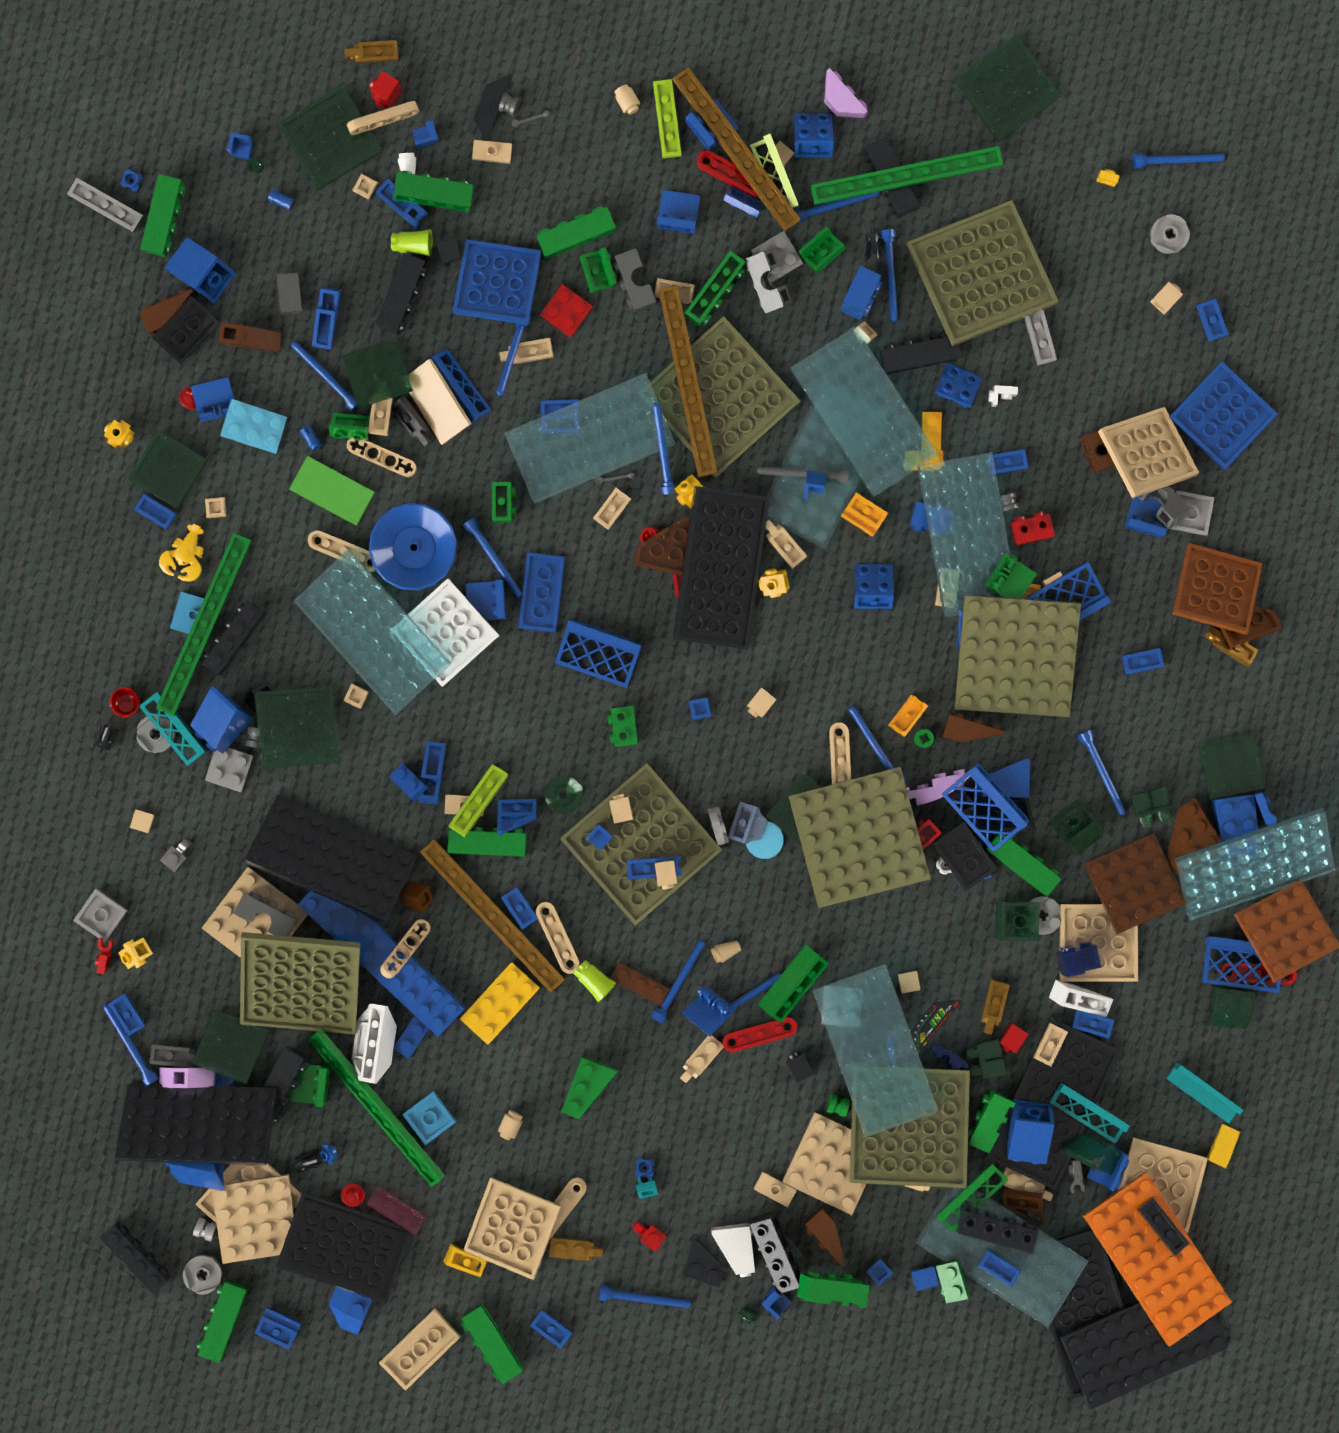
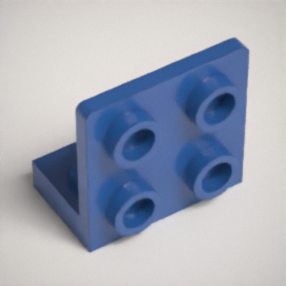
[686,99,738,151]
[794,113,834,158]
[657,190,700,234]
[1124,497,1167,538]
[854,564,894,609]
[466,580,507,621]
[1085,1141,1129,1192]

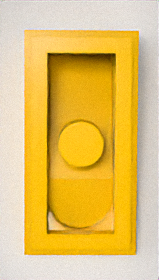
[1207,1124,1240,1168]
[444,1244,487,1277]

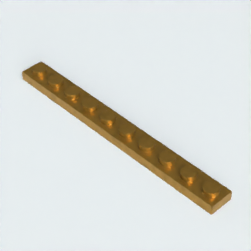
[673,67,801,232]
[659,285,717,478]
[420,839,565,992]

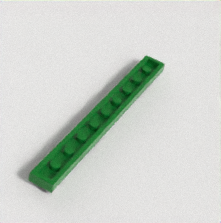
[810,146,1003,205]
[156,533,252,716]
[308,1029,445,1187]

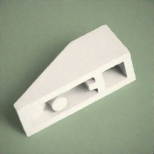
[1049,980,1113,1017]

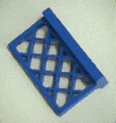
[1023,561,1111,621]
[555,618,643,688]
[942,762,1029,852]
[1202,936,1281,993]

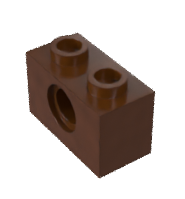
[1080,430,1115,474]

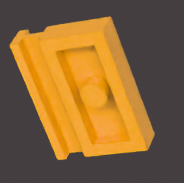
[841,493,888,537]

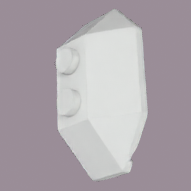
[352,1003,397,1084]

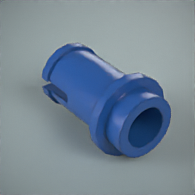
[268,190,294,210]
[300,425,322,451]

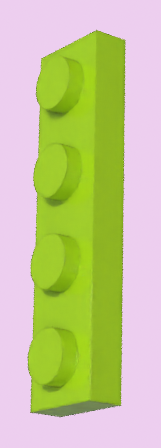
[653,79,682,159]
[449,764,508,837]

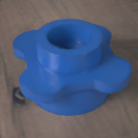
[121,170,143,192]
[320,1143,338,1165]
[635,1158,655,1178]

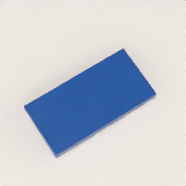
[518,552,565,633]

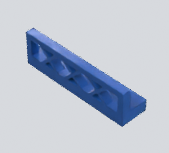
[430,349,492,428]

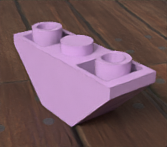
[824,68,868,118]
[159,1067,215,1088]

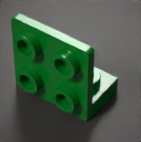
[290,1064,330,1107]

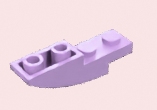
[906,769,970,805]

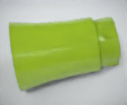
[391,229,433,256]
[573,960,617,1003]

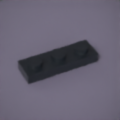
[1136,1197,1189,1256]

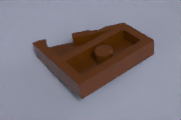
[1003,1189,1044,1225]

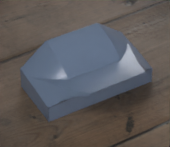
[728,802,767,844]

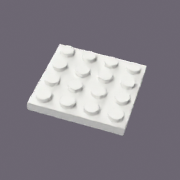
[391,579,500,687]

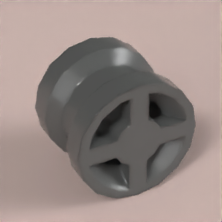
[499,92,520,116]
[997,493,1020,513]

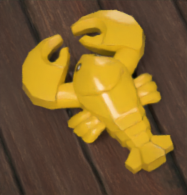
[159,524,204,582]

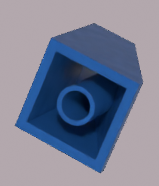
[165,237,236,304]
[190,686,253,753]
[978,759,1030,798]
[1007,1099,1054,1164]
[165,1162,224,1191]

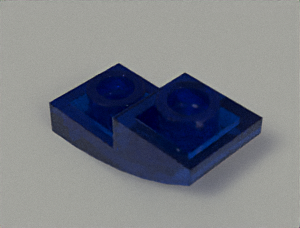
[930,1042,968,1070]

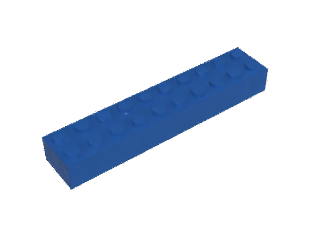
[298,891,466,1037]

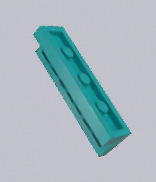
[139,692,209,766]
[1165,1062,1244,1123]
[1049,1083,1130,1144]

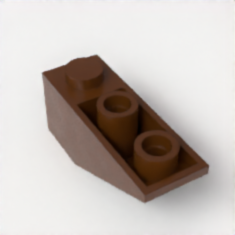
[139,288,196,336]
[219,323,282,352]
[941,712,1005,742]
[804,1206,846,1268]

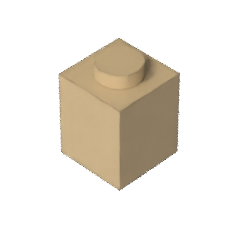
[1150,282,1183,314]
[747,688,776,718]
[609,794,633,824]
[655,860,677,889]

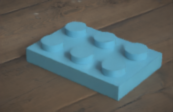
[220,399,287,454]

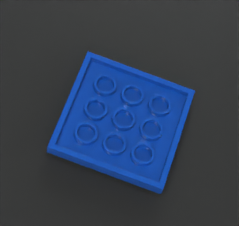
[452,239,542,325]
[1170,362,1277,470]

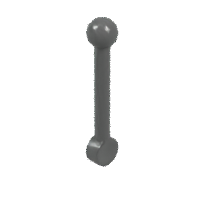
[512,110,550,128]
[595,471,635,484]

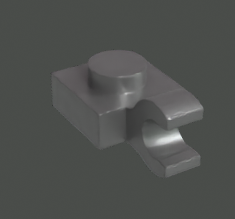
[160,839,192,873]
[1067,1157,1085,1193]

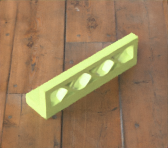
[750,134,800,209]

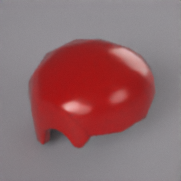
[110,687,140,718]

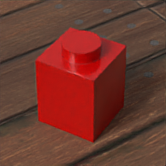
[998,1022,1029,1054]

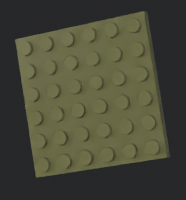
[906,200,1059,346]
[638,316,800,479]
[954,595,1081,717]
[560,763,722,926]
[788,767,931,908]
[240,932,360,1034]
[850,1066,970,1188]

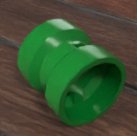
[826,1093,850,1117]

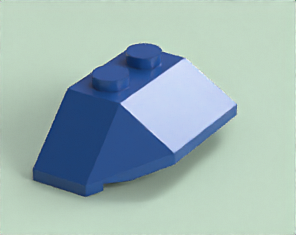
[329,1287,372,1335]

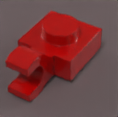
[95,937,114,974]
[632,1221,667,1252]

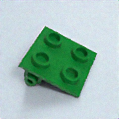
[985,553,1037,599]

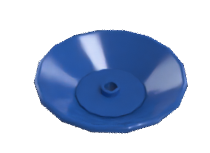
[369,503,457,591]

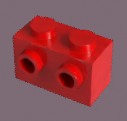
[370,71,402,109]
[1010,512,1055,546]
[917,819,942,850]

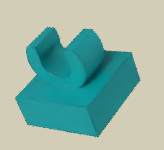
[636,1177,658,1199]

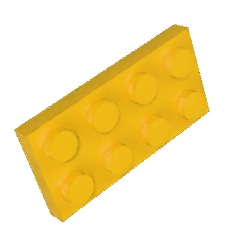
[460,962,540,1044]

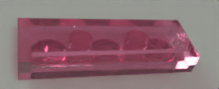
[367,1186,426,1235]

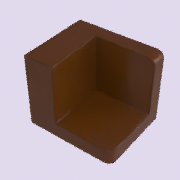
[400,882,434,912]

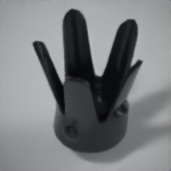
[864,229,884,259]
[95,723,119,753]
[292,1149,322,1172]

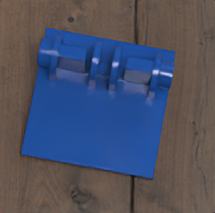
[935,363,982,408]
[191,377,234,423]
[682,987,736,1037]

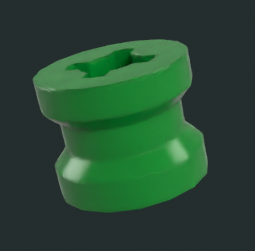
[914,729,934,748]

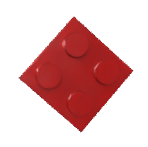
[540,284,593,338]

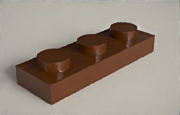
[610,962,670,1006]

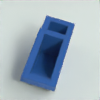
[312,286,342,350]
[418,741,446,805]

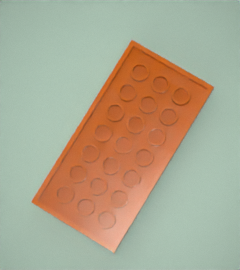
[1083,1172,1232,1347]

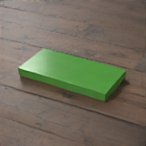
[289,456,375,526]

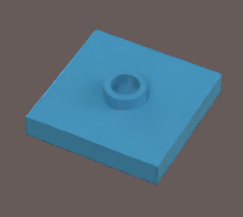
[170,592,204,634]
[402,1091,457,1145]

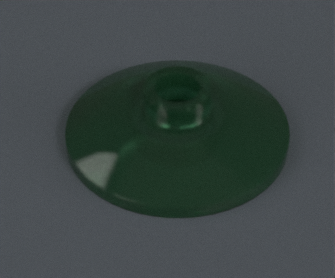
[545,776,583,814]

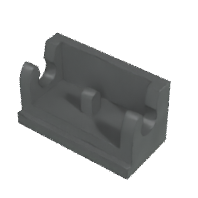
[276,273,302,316]

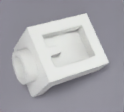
[988,385,1018,407]

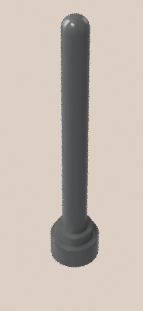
[756,467,849,484]

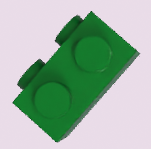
[492,482,516,523]
[607,706,638,747]

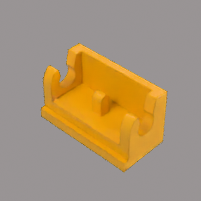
[888,695,928,737]

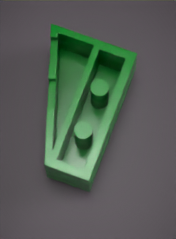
[561,1055,618,1119]
[968,1089,1016,1153]
[797,1271,870,1308]

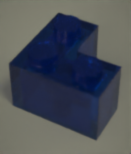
[1056,941,1101,977]

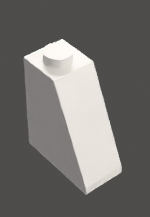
[711,1223,755,1277]

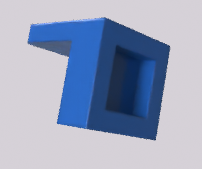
[412,120,439,149]
[227,132,253,160]
[803,471,826,499]
[586,824,613,851]
[910,1266,939,1291]
[761,1287,792,1320]

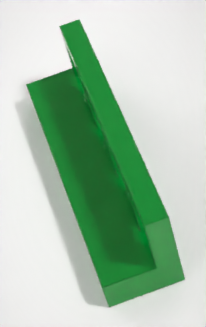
[936,1163,1008,1232]

